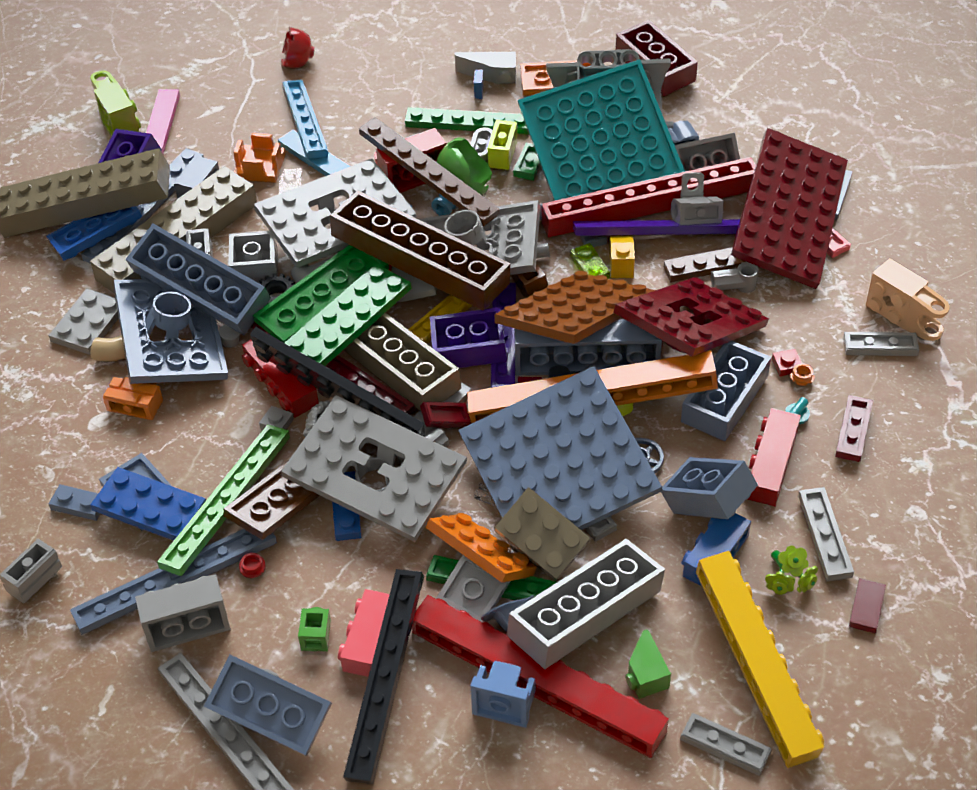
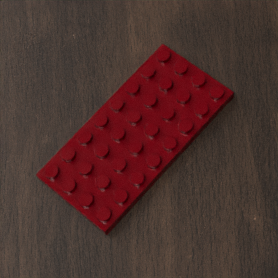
[731,128,848,289]

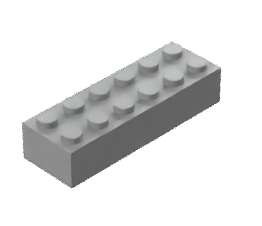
[507,539,665,669]

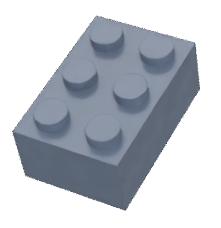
[661,457,758,519]

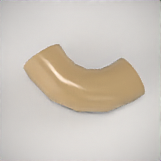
[90,330,153,362]

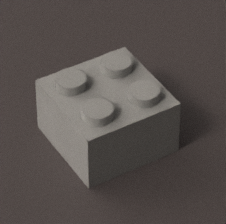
[228,231,278,283]

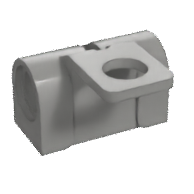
[671,172,723,225]

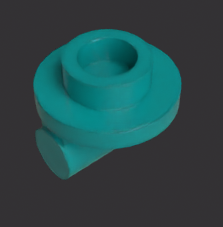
[785,397,810,424]

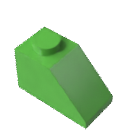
[625,629,671,699]

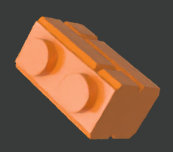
[103,377,163,420]

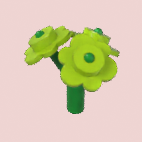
[765,545,818,595]

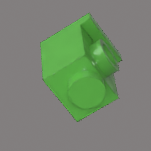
[298,607,331,651]

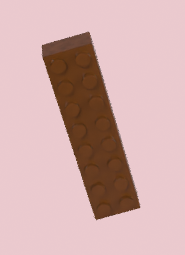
[330,190,511,311]

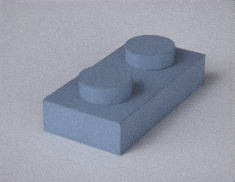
[48,484,100,521]

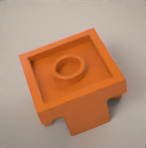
[234,133,286,183]

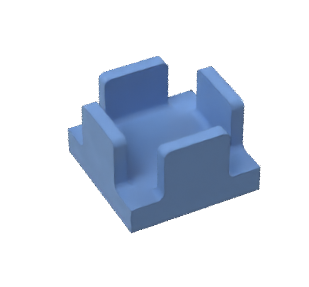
[470,661,535,728]

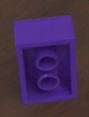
[430,307,507,368]

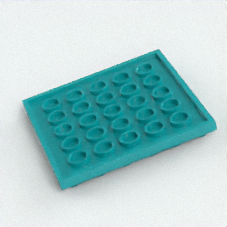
[517,59,685,201]

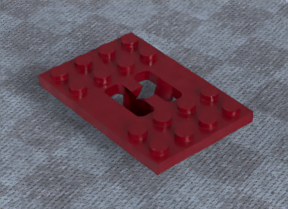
[613,277,769,357]

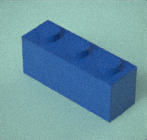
[681,513,751,586]

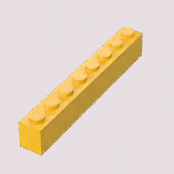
[696,551,824,768]

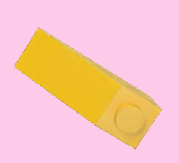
[609,235,635,278]

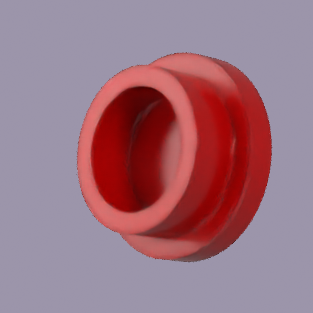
[239,553,266,578]

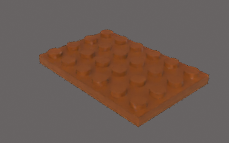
[495,271,655,344]

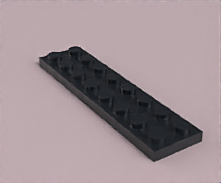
[250,327,425,437]

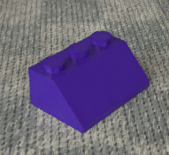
[98,129,162,163]

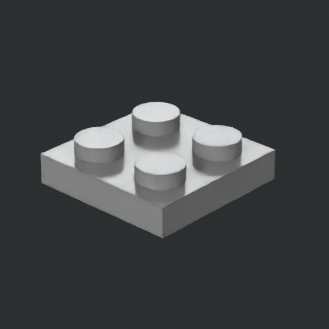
[436,555,510,622]

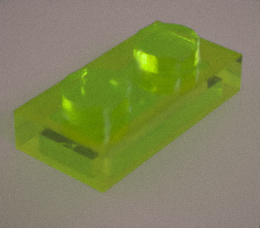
[570,243,610,279]

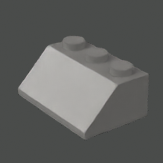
[675,133,740,172]

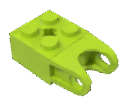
[90,70,141,137]

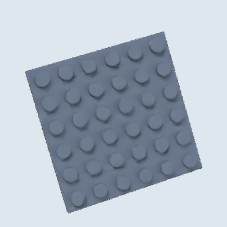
[459,366,663,553]

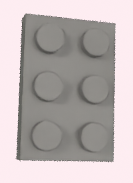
[48,288,119,355]

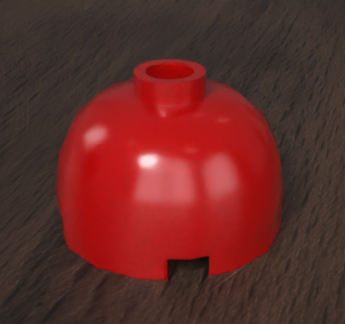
[281,27,315,69]

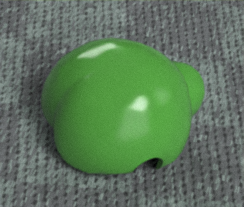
[437,137,492,196]

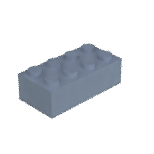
[681,341,771,441]

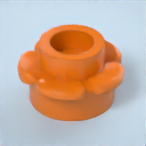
[790,364,815,386]

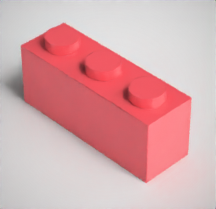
[338,589,389,677]

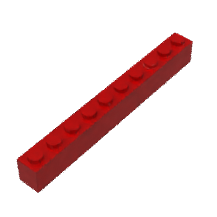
[541,157,755,238]
[411,595,669,759]

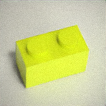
[488,120,517,170]

